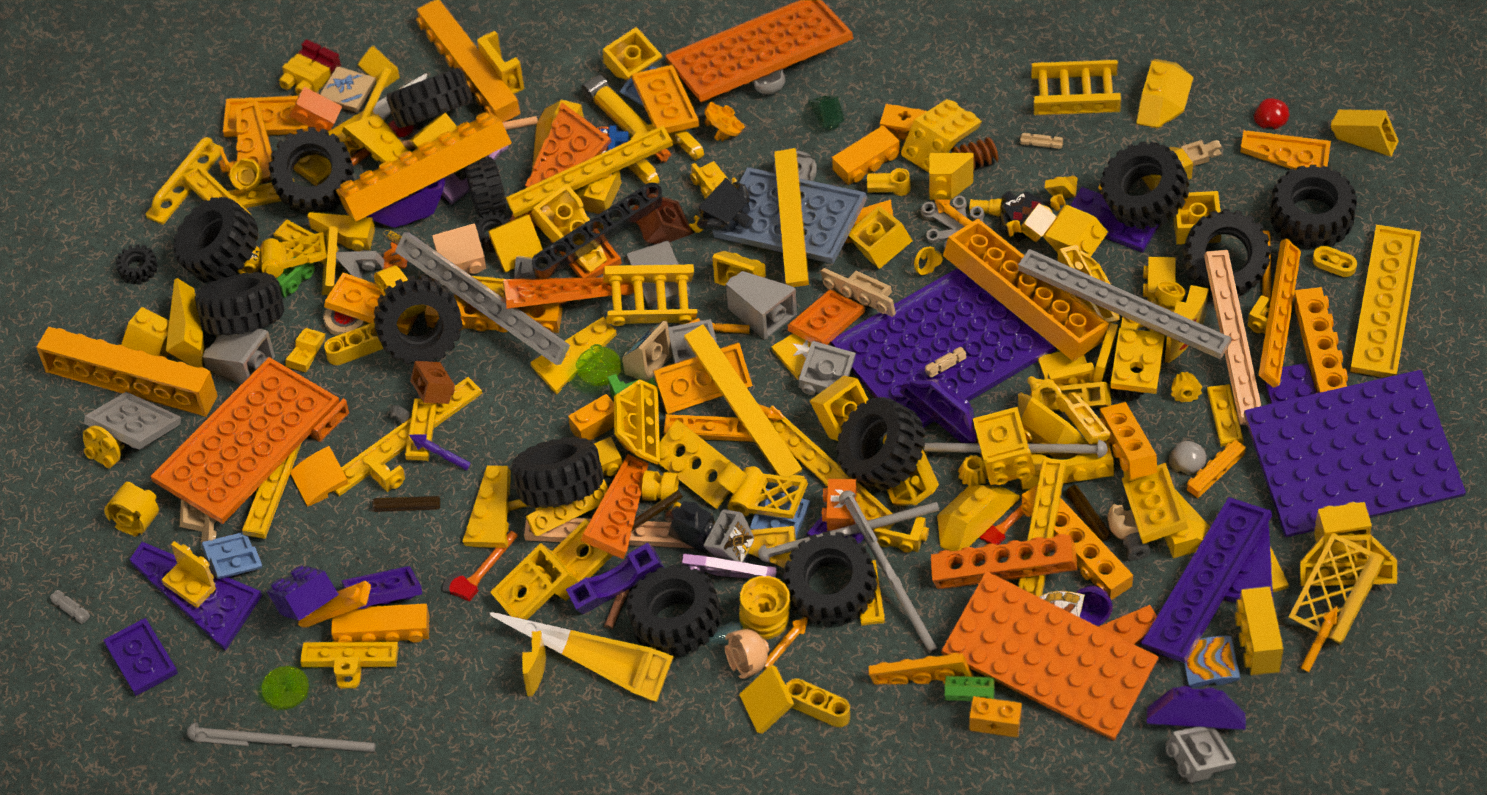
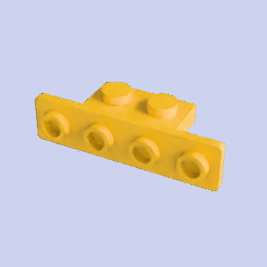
[526,479,608,537]

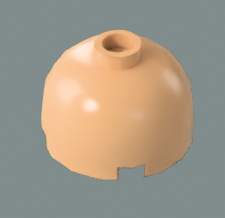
[725,629,769,679]

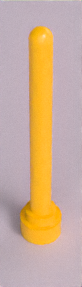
[345,67,391,150]

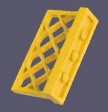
[1289,533,1385,645]

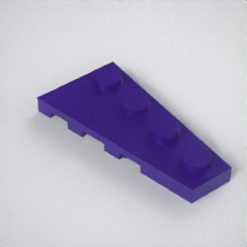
[1226,522,1274,603]

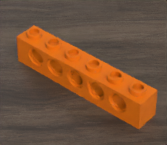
[931,534,1077,589]

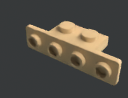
[821,268,896,317]
[180,499,216,550]

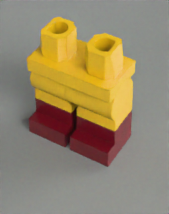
[279,39,341,96]

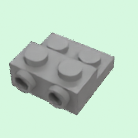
[668,319,717,363]
[799,341,856,395]
[1166,727,1236,783]

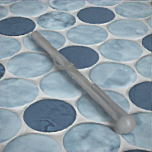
[924,440,1108,458]
[839,490,937,653]
[758,502,939,562]
[187,723,376,753]

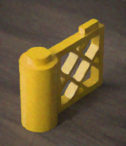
[260,232,327,278]
[728,466,808,519]

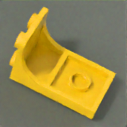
[901,99,982,173]
[973,407,1036,486]

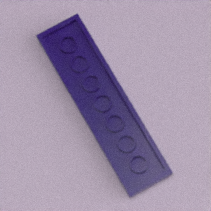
[1142,497,1272,663]

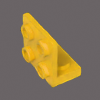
[1038,351,1095,386]
[162,541,216,608]

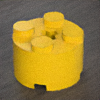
[104,481,159,536]

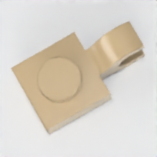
[1181,140,1222,166]

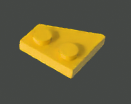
[748,526,796,568]

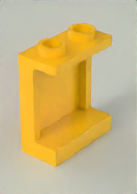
[477,31,524,94]

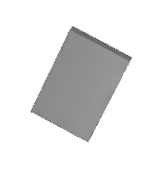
[627,241,690,307]

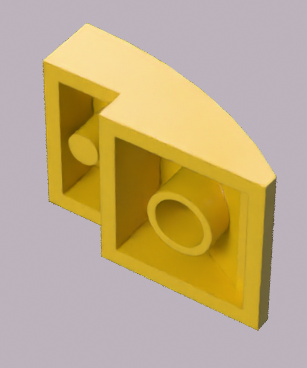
[1165,285,1209,363]

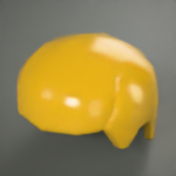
[230,158,262,191]

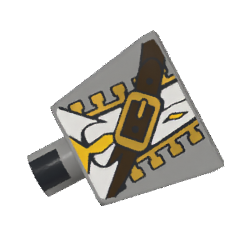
[703,509,754,563]

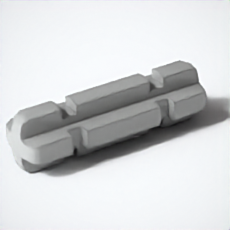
[50,590,90,623]

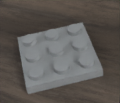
[84,392,181,449]

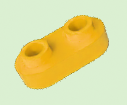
[1313,246,1357,277]

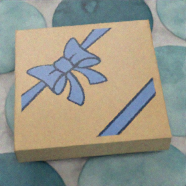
[320,66,376,113]

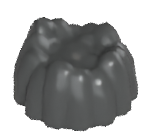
[390,405,411,424]

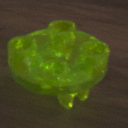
[576,344,621,386]
[261,666,309,710]

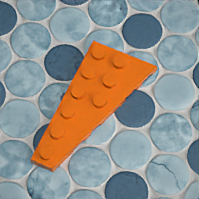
[510,102,612,228]
[503,277,634,309]

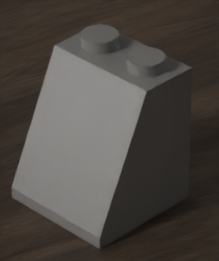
[726,271,797,340]
[203,329,275,385]

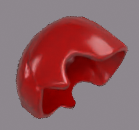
[1254,98,1290,129]

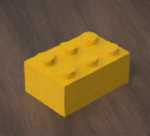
[1235,587,1283,675]

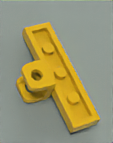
[301,642,399,688]

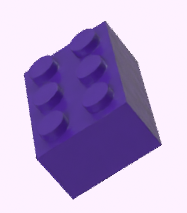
[266,565,339,621]

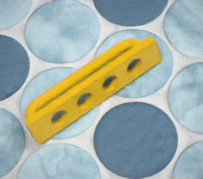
[146,137,224,225]

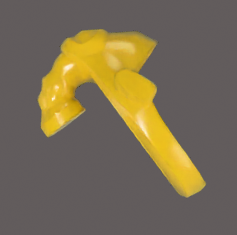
[914,246,943,275]
[1027,376,1062,410]

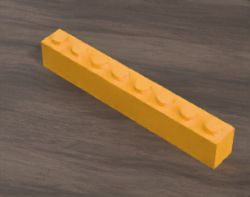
[416,0,520,123]

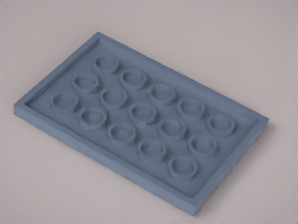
[712,167,868,264]

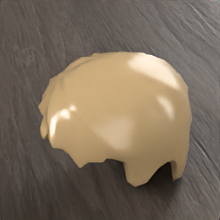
[1108,504,1139,540]

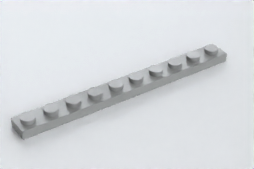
[395,232,570,365]
[1018,249,1231,359]

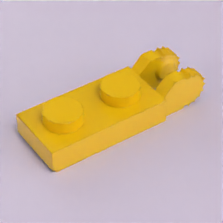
[1056,392,1111,444]

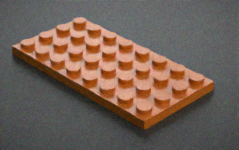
[665,0,853,102]
[151,357,340,524]
[941,571,1159,741]

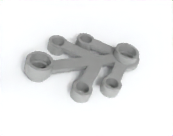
[921,196,984,248]

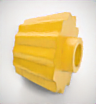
[1171,372,1202,402]
[958,455,988,486]

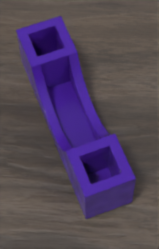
[566,543,665,614]

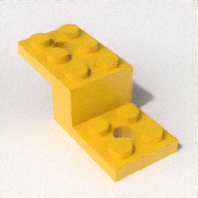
[1110,316,1166,394]
[491,519,613,620]

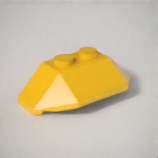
[1136,59,1193,128]
[1058,245,1119,324]
[614,379,660,464]
[1018,392,1089,459]
[883,435,939,505]
[937,485,1020,552]
[1300,534,1397,586]

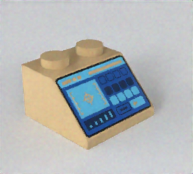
[622,321,672,382]

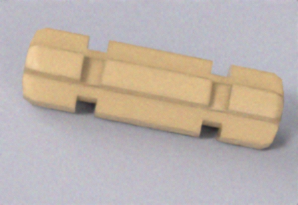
[1020,133,1063,149]
[925,347,966,377]

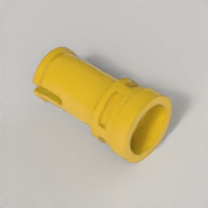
[970,199,1002,216]

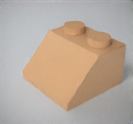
[432,223,486,274]

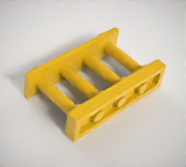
[1031,60,1121,115]
[603,264,697,326]

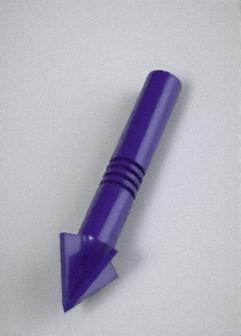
[409,434,471,471]

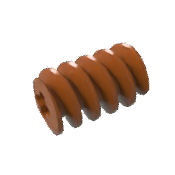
[951,137,998,170]

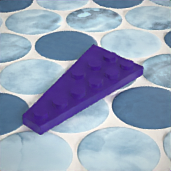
[130,542,262,651]

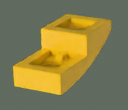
[286,328,325,372]

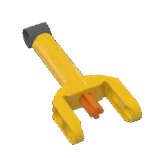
[581,75,704,184]

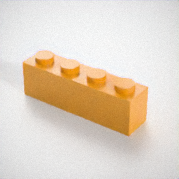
[332,604,429,642]

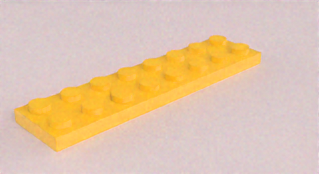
[1350,225,1421,378]

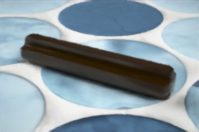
[1066,485,1111,542]
[372,496,441,512]

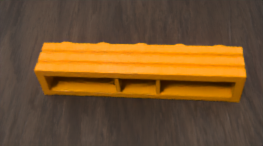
[1187,439,1246,498]

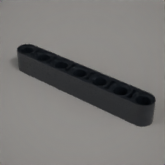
[532,183,663,279]

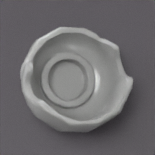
[753,69,785,95]
[1169,441,1207,475]

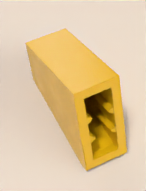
[1331,110,1399,157]

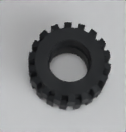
[465,157,506,216]

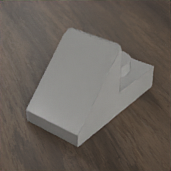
[336,251,385,278]

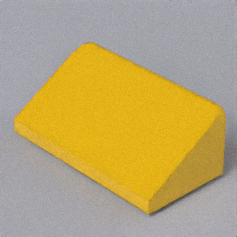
[358,46,400,88]

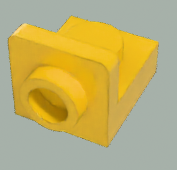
[1045,176,1078,198]
[1248,295,1269,334]
[368,459,405,492]

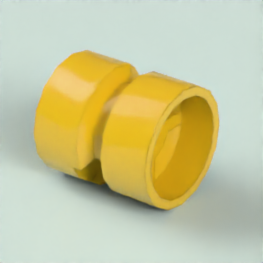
[1151,280,1186,312]
[642,470,679,501]

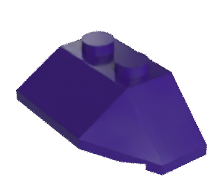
[366,177,445,228]
[900,379,977,443]
[1147,686,1246,730]

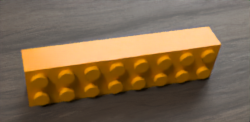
[336,112,511,221]
[943,219,1109,362]
[36,327,218,417]

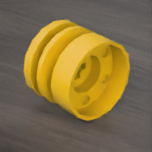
[739,576,790,639]

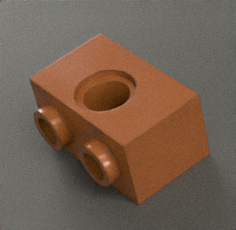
[410,361,455,404]

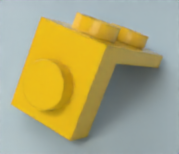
[873,516,929,553]

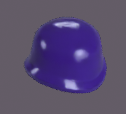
[1076,586,1113,626]

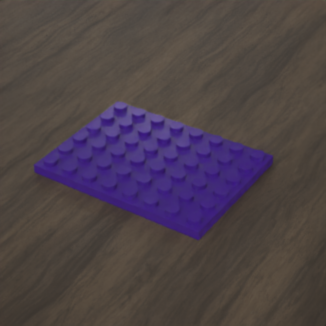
[830,268,1056,428]
[1243,370,1466,538]

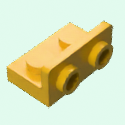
[690,161,729,199]

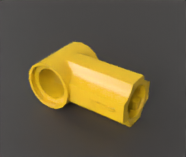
[867,168,911,196]

